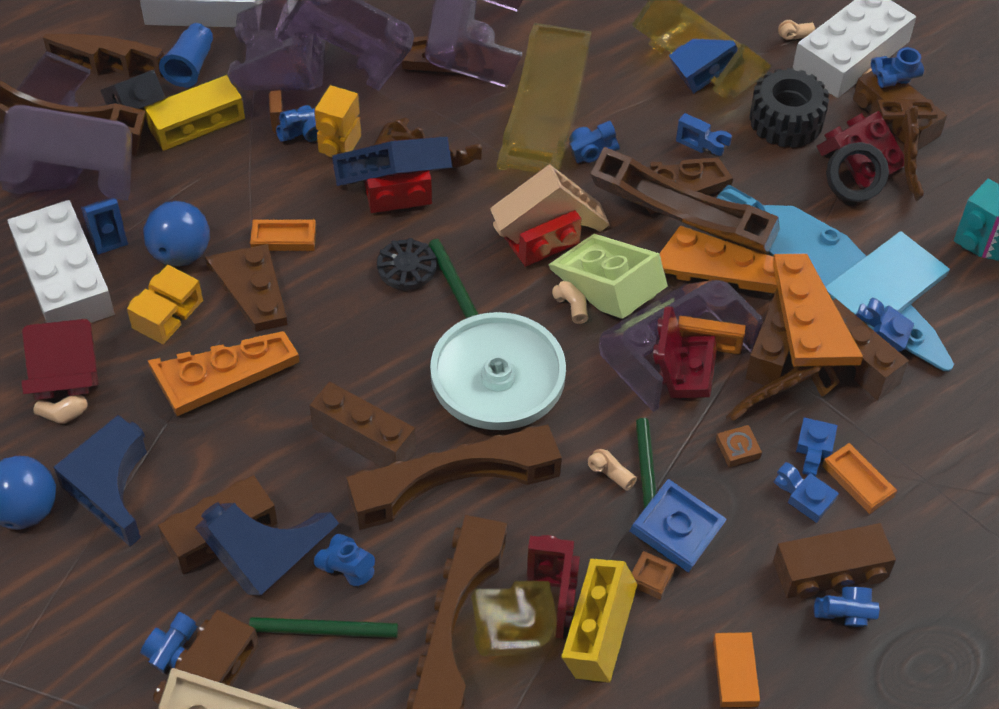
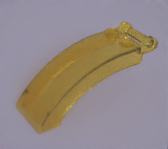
[497,23,592,173]

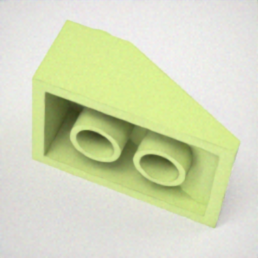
[549,234,668,319]

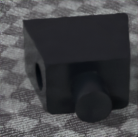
[100,70,165,109]

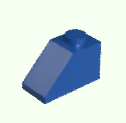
[669,39,742,94]
[81,198,128,254]

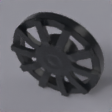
[377,238,437,290]

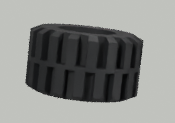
[749,68,829,147]

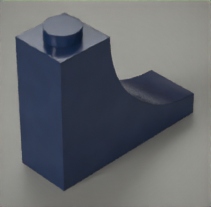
[332,137,452,186]
[54,415,147,547]
[195,502,339,595]

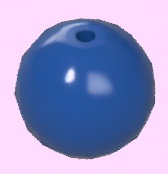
[143,201,210,266]
[0,456,56,530]

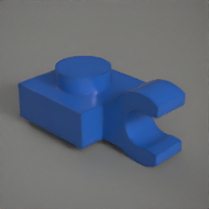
[676,113,732,156]
[856,297,914,352]
[796,418,838,477]
[774,462,839,523]

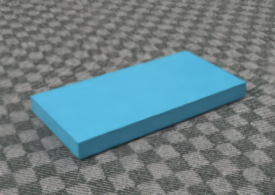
[825,231,950,330]

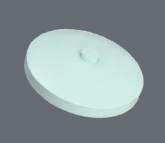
[430,312,566,430]

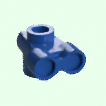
[871,47,924,88]
[276,105,319,142]
[569,120,620,163]
[314,534,375,586]
[814,587,879,627]
[140,612,197,674]

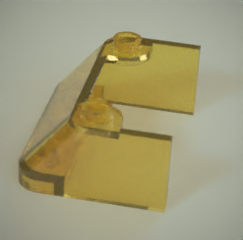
[631,0,771,99]

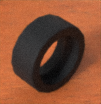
[826,142,889,202]

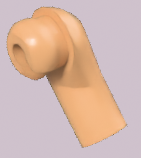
[778,20,815,40]
[552,281,588,324]
[34,395,87,424]
[588,449,637,491]

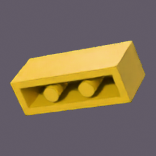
[144,75,245,151]
[562,559,637,683]

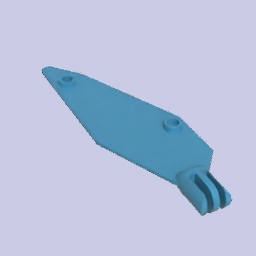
[716,185,954,371]

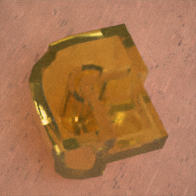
[471,581,556,657]

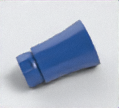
[159,23,213,88]

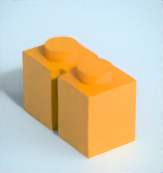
[314,85,361,157]
[127,265,203,345]

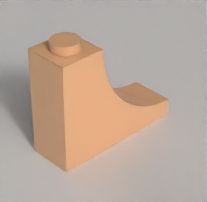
[490,164,610,244]

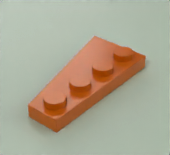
[660,226,777,293]
[772,254,863,366]
[148,331,300,416]

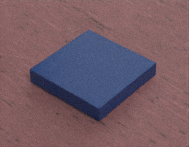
[630,479,727,572]

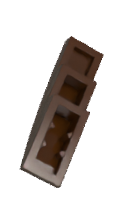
[43,34,164,78]

